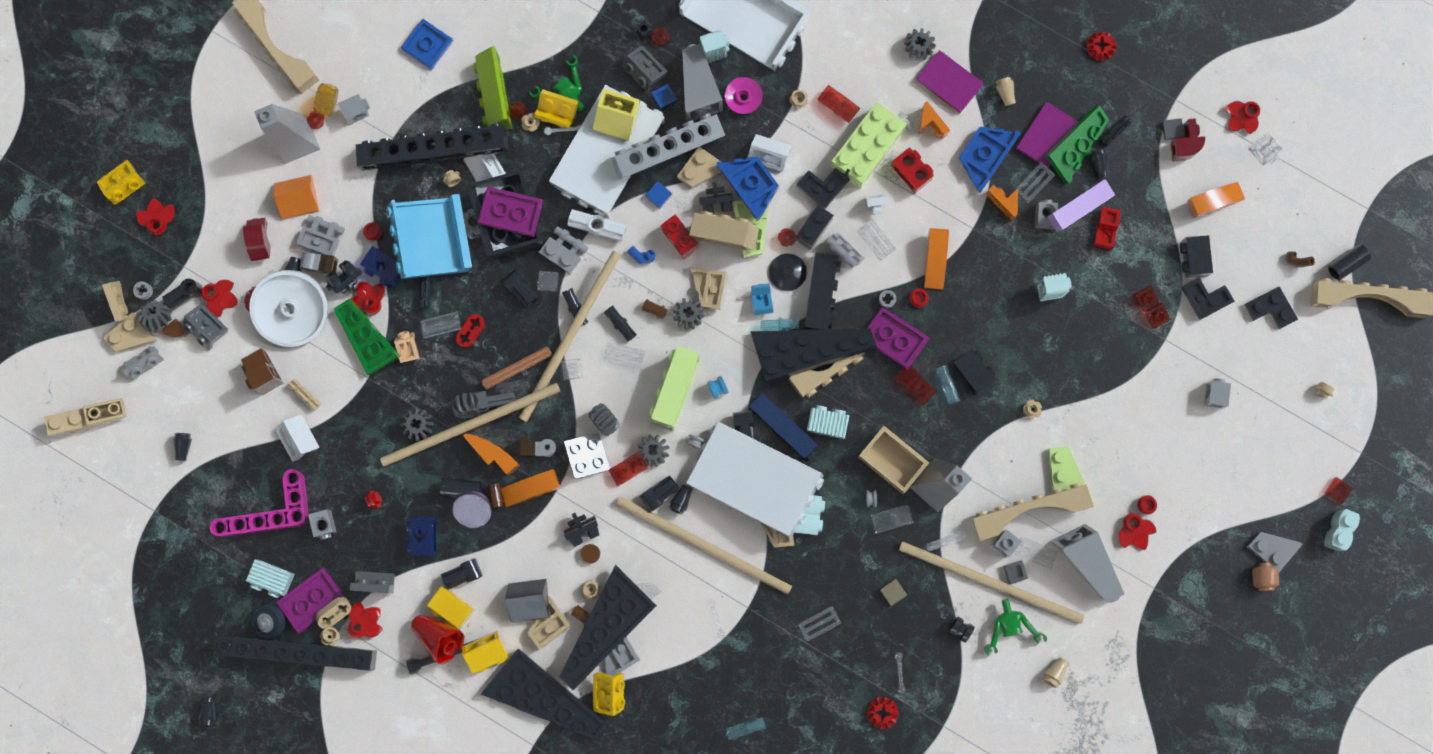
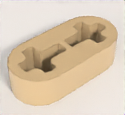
[316,597,351,629]

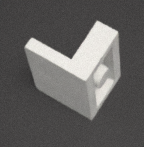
[748,135,791,172]
[464,154,506,182]
[275,415,319,462]

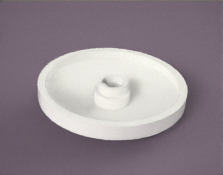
[250,270,328,347]

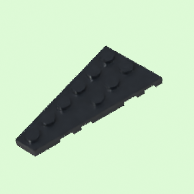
[750,328,877,384]
[559,564,657,691]
[480,648,608,740]

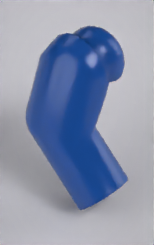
[627,246,656,264]

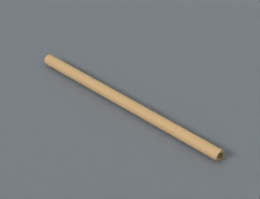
[519,251,621,422]
[380,383,560,467]
[616,496,792,595]
[899,541,1084,624]

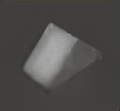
[871,505,914,534]

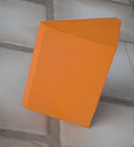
[273,175,319,219]

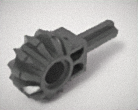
[452,391,516,420]

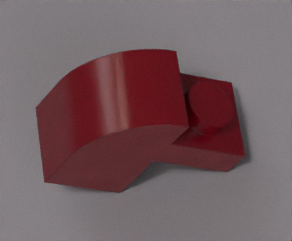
[1170,118,1206,162]
[243,217,271,262]

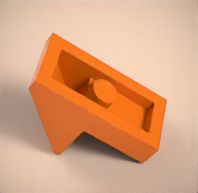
[919,101,950,139]
[986,185,1018,221]

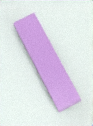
[1047,180,1115,233]

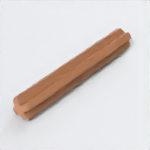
[481,347,552,389]

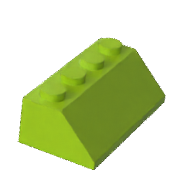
[473,46,512,130]

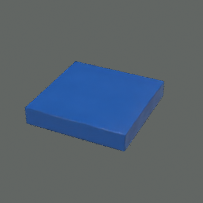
[401,18,454,70]

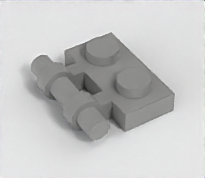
[296,215,345,256]
[539,226,588,275]
[825,232,865,268]

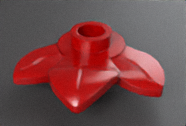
[1225,101,1260,134]
[137,198,175,235]
[201,279,238,317]
[350,281,385,314]
[1119,513,1157,550]
[347,602,383,638]

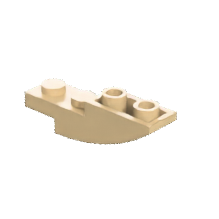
[44,398,127,436]

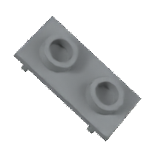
[122,346,164,380]

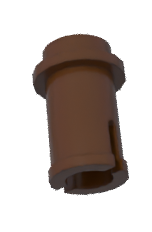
[642,299,667,319]
[487,484,504,509]
[571,605,590,626]

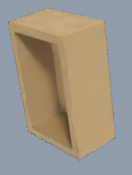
[690,211,759,251]
[858,426,929,494]

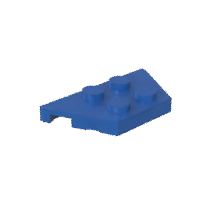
[958,126,1021,193]
[716,156,779,221]

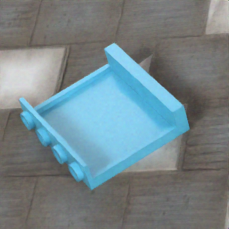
[387,194,472,279]

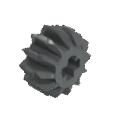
[904,28,936,61]
[673,297,705,330]
[137,300,172,333]
[588,403,620,437]
[401,408,434,441]
[637,434,670,467]

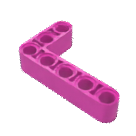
[210,469,309,537]

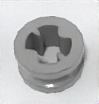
[133,282,153,300]
[879,290,896,309]
[686,434,705,449]
[866,490,877,508]

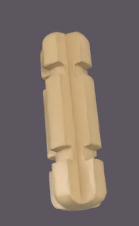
[288,379,321,411]

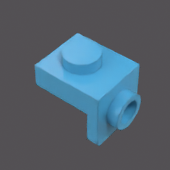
[751,283,774,315]

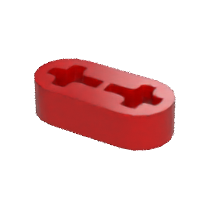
[456,314,485,348]

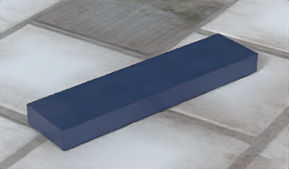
[749,393,818,460]

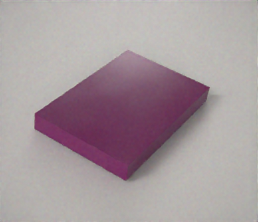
[916,50,984,114]
[1016,102,1078,169]
[478,186,543,237]
[867,307,930,370]
[276,567,346,634]

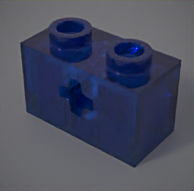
[360,245,401,288]
[407,516,437,556]

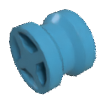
[707,376,729,399]

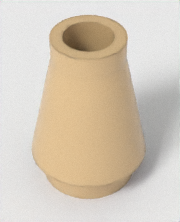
[995,77,1016,106]
[1043,657,1069,688]

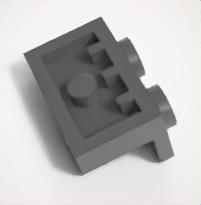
[622,45,668,92]
[183,303,228,350]
[350,571,395,593]

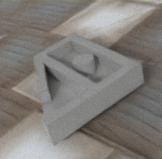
[1247,532,1303,572]
[605,637,640,676]

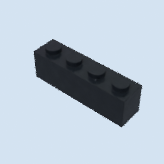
[804,252,841,330]

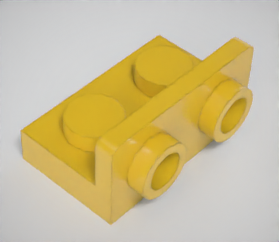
[534,90,578,128]
[97,160,145,205]
[593,672,625,716]

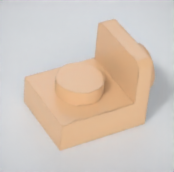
[394,331,420,363]

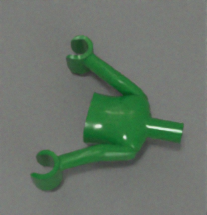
[529,55,585,112]
[984,599,1047,656]

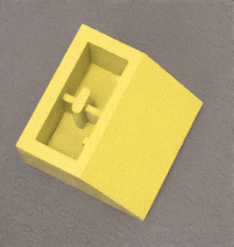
[593,88,641,141]

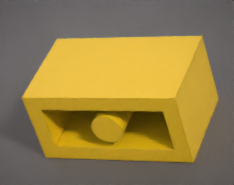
[427,586,475,629]
[462,631,508,674]

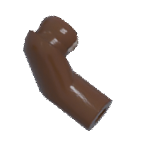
[1285,251,1315,268]

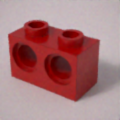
[891,147,934,194]
[660,214,699,259]

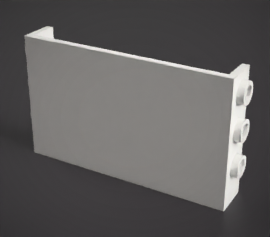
[679,0,811,71]
[549,85,665,218]
[687,422,824,538]

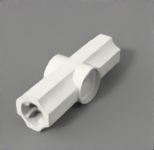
[567,209,627,241]

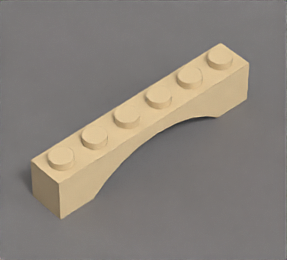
[232,0,320,93]
[1311,278,1433,318]
[973,482,1094,541]

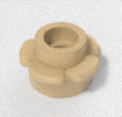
[790,90,808,108]
[521,113,540,132]
[443,170,461,187]
[1316,382,1335,399]
[1023,400,1042,419]
[581,580,600,599]
[320,627,340,646]

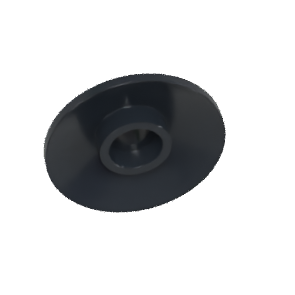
[769,253,807,291]

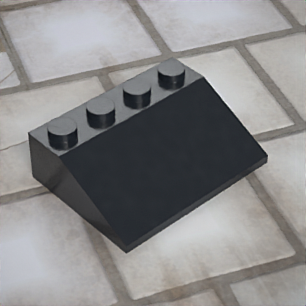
[467,169,544,257]

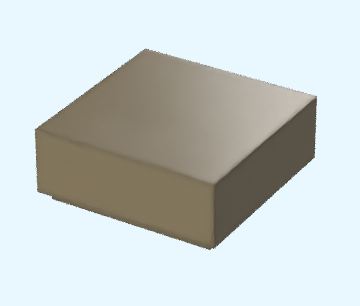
[880,579,907,606]

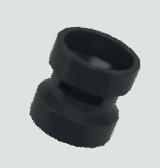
[948,616,975,643]

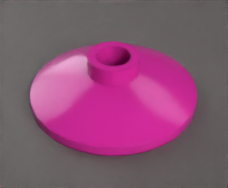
[725,77,762,114]

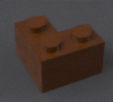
[241,348,284,395]

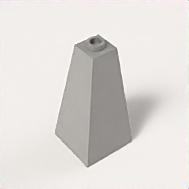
[682,44,723,122]
[254,104,320,164]
[909,458,972,512]
[1051,524,1125,603]

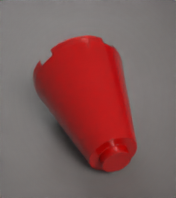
[411,614,465,664]

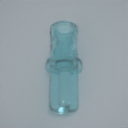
[760,317,799,331]
[936,365,959,404]
[726,717,766,740]

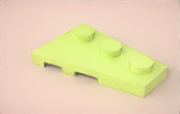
[733,200,768,258]
[1048,447,1094,503]

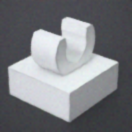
[864,194,887,215]

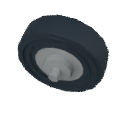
[251,604,285,640]

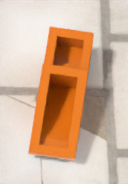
[1187,182,1245,218]
[924,228,949,290]
[463,433,520,476]
[500,469,561,507]

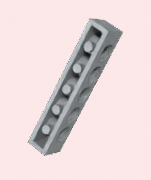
[611,113,725,179]

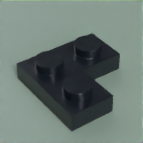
[796,168,850,209]
[1181,277,1235,320]
[1244,286,1298,329]

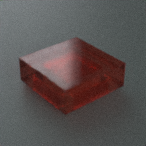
[1325,477,1353,504]

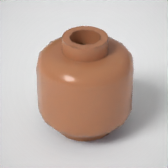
[1252,563,1279,591]

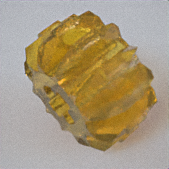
[313,83,339,116]

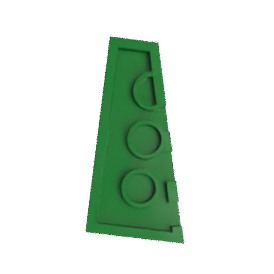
[1045,106,1109,184]
[333,299,401,375]

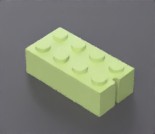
[830,102,907,189]
[649,346,700,430]

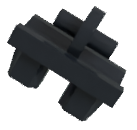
[699,182,734,213]
[325,260,363,294]
[563,512,599,547]

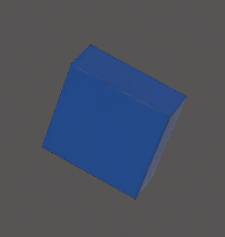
[652,84,677,110]
[646,181,672,209]

